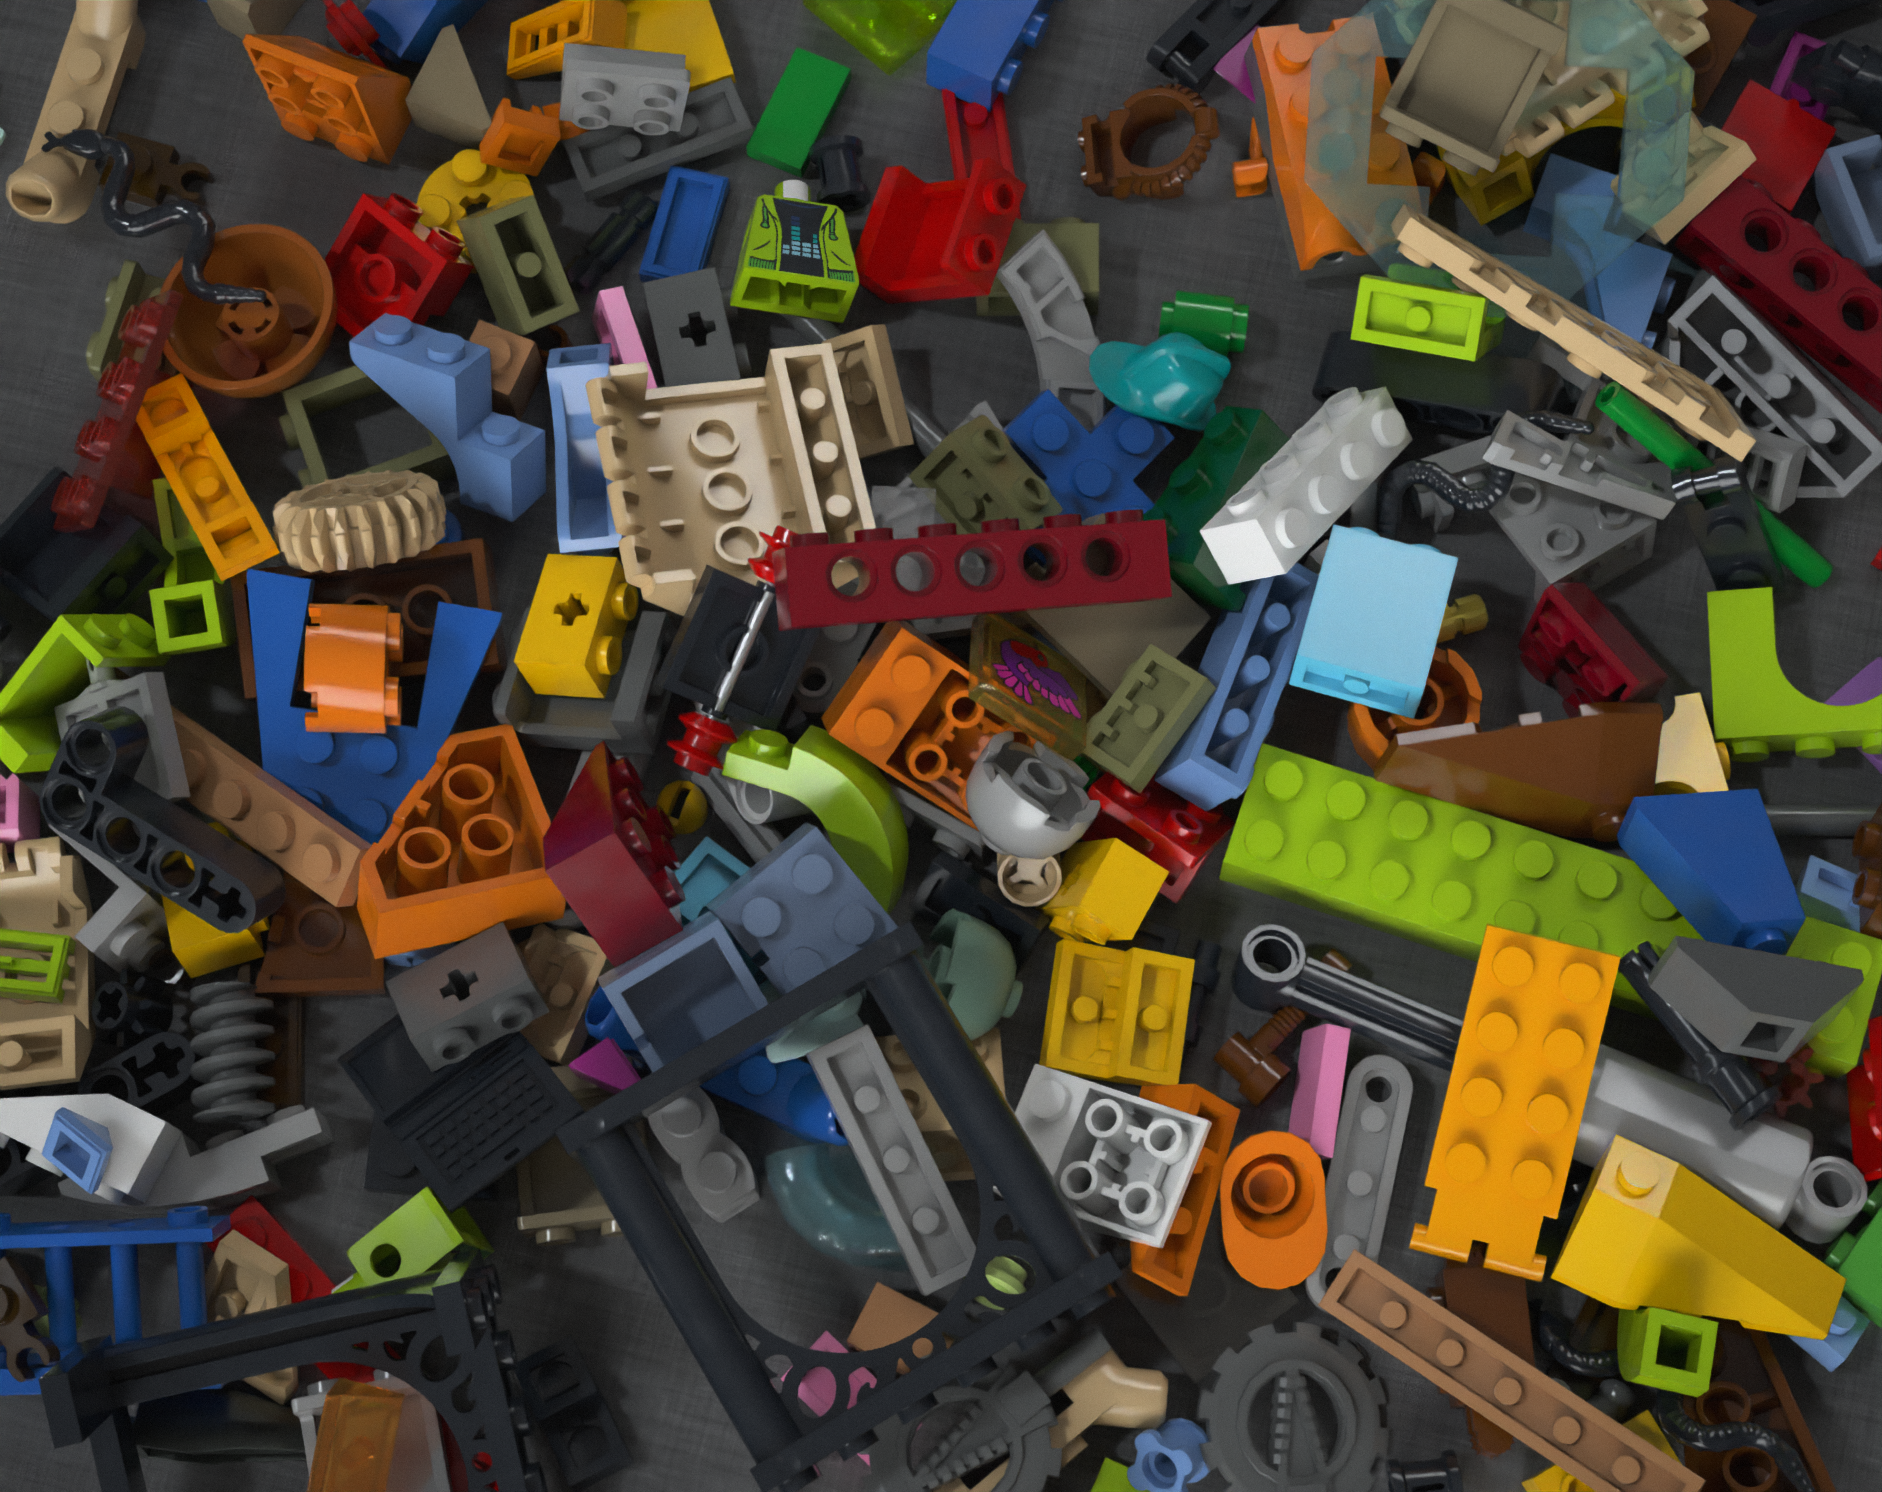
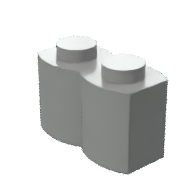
[648,1087,761,1223]

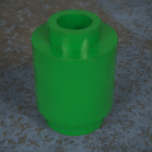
[1158,290,1249,357]

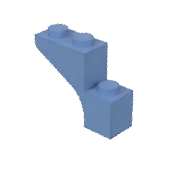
[1523,153,1676,349]
[349,313,546,522]
[546,343,624,556]

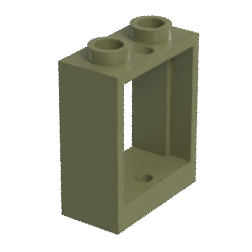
[279,365,457,488]

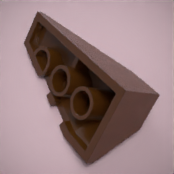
[1373,702,1663,842]
[1683,1315,1837,1492]

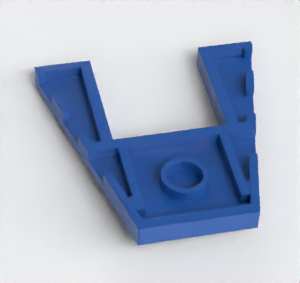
[247,569,505,845]

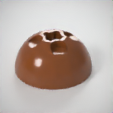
[156,224,337,398]

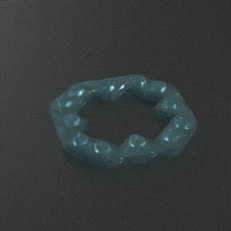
[1303,0,1695,318]

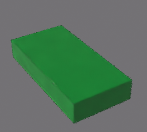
[746,47,852,178]

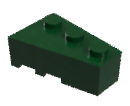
[1143,406,1290,612]

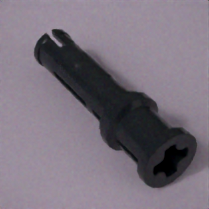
[1618,941,1784,1131]

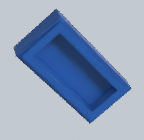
[639,165,730,282]

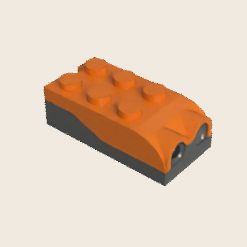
[1244,15,1421,281]

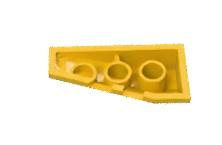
[1550,1134,1847,1340]

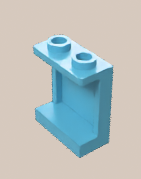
[1289,524,1458,719]

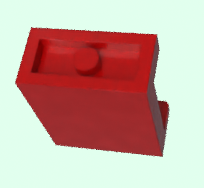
[854,157,1027,304]

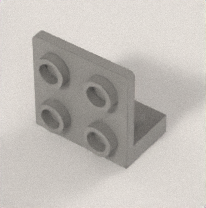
[559,43,691,135]
[1488,472,1657,604]

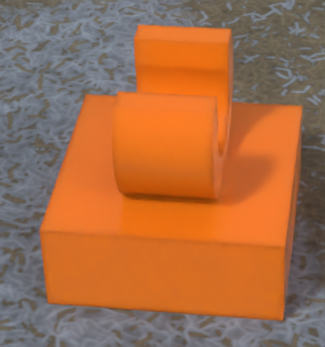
[479,97,561,177]

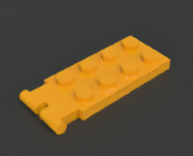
[1409,924,1621,1282]

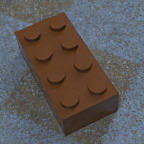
[230,538,507,704]

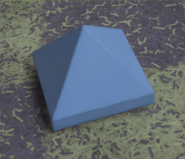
[41,1107,113,1195]

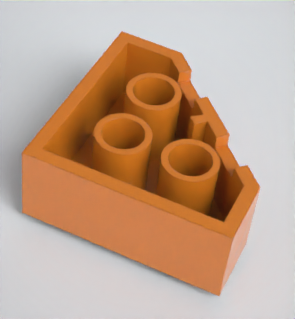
[357,724,566,959]

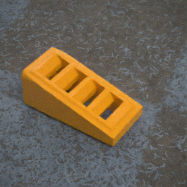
[507,0,627,80]

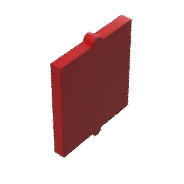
[1720,79,1837,214]

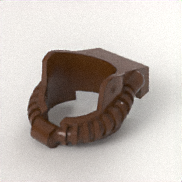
[1078,84,1220,201]

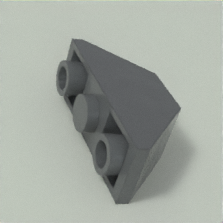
[1648,936,1864,1063]

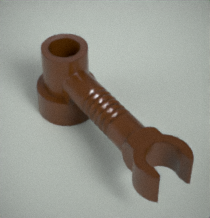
[1213,948,1353,1108]

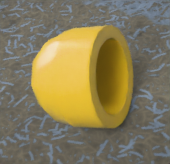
[656,780,709,834]

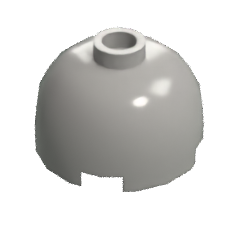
[965,731,1100,859]

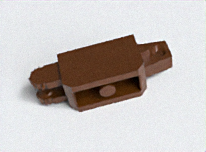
[1426,1240,1535,1460]

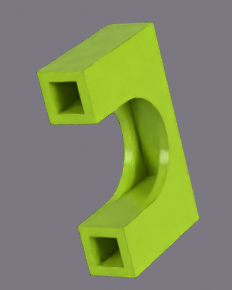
[1707,587,1882,762]

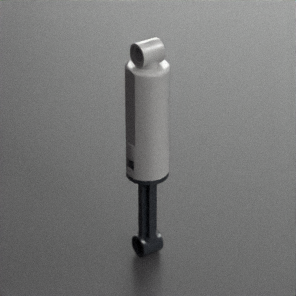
[1230,924,1868,1244]

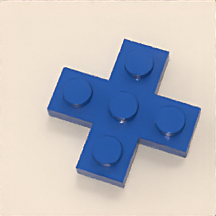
[1002,389,1175,567]

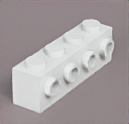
[1200,386,1413,585]

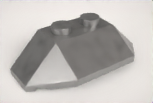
[1667,275,1882,498]

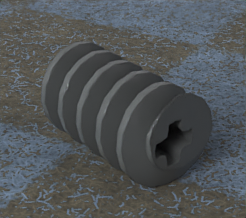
[190,981,276,1124]

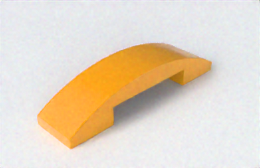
[126,373,280,582]

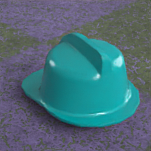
[1089,332,1231,432]

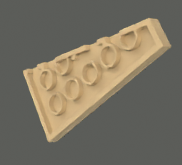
[1391,204,1756,462]

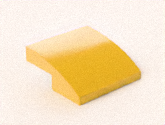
[619,0,736,93]
[1039,939,1195,1086]

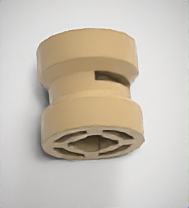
[997,853,1062,907]

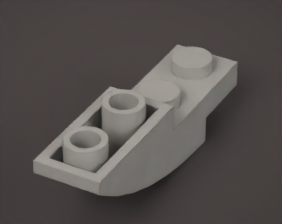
[58,1105,335,1214]

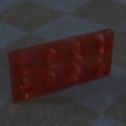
[51,290,194,533]

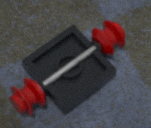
[655,525,821,776]

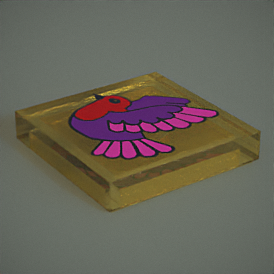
[968,613,1086,761]

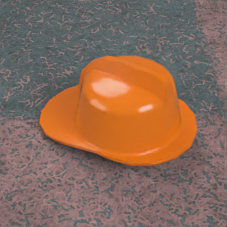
[1220,1130,1328,1290]

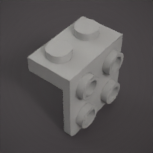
[48,823,169,974]

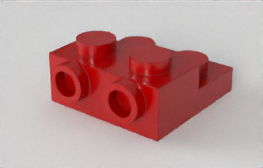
[324,193,474,337]

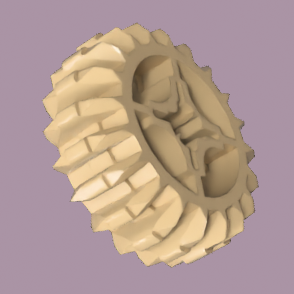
[272,469,446,573]

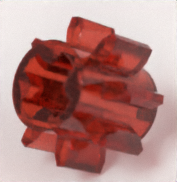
[1750,1043,1824,1119]

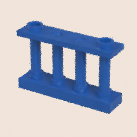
[0,1206,231,1396]

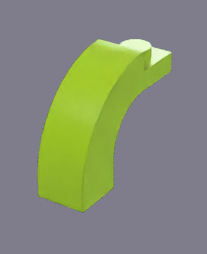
[149,478,237,656]
[722,725,909,915]
[1617,1306,1719,1397]

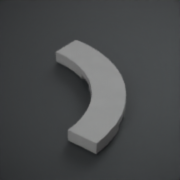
[996,229,1106,570]

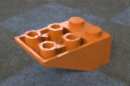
[242,34,412,165]
[821,621,1060,831]

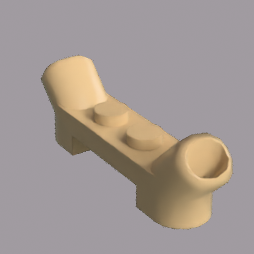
[6,0,146,224]
[934,1343,1168,1492]

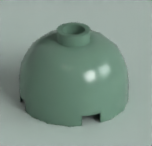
[923,908,1023,1041]

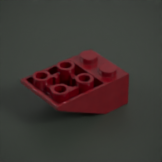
[1517,582,1668,718]
[543,741,686,968]

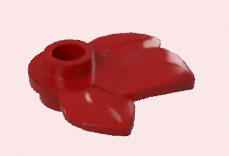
[321,0,391,71]

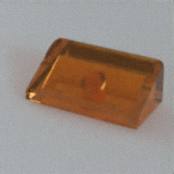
[307,1378,405,1492]

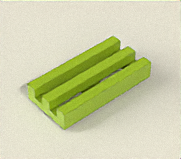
[0,928,76,1004]

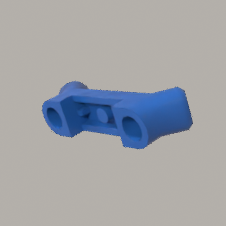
[585,985,849,1146]

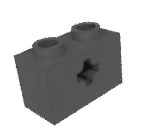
[643,267,753,387]
[386,922,550,1072]

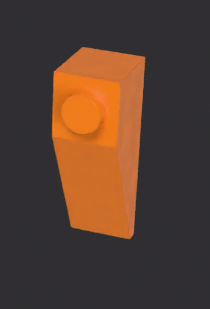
[1130,1084,1240,1296]

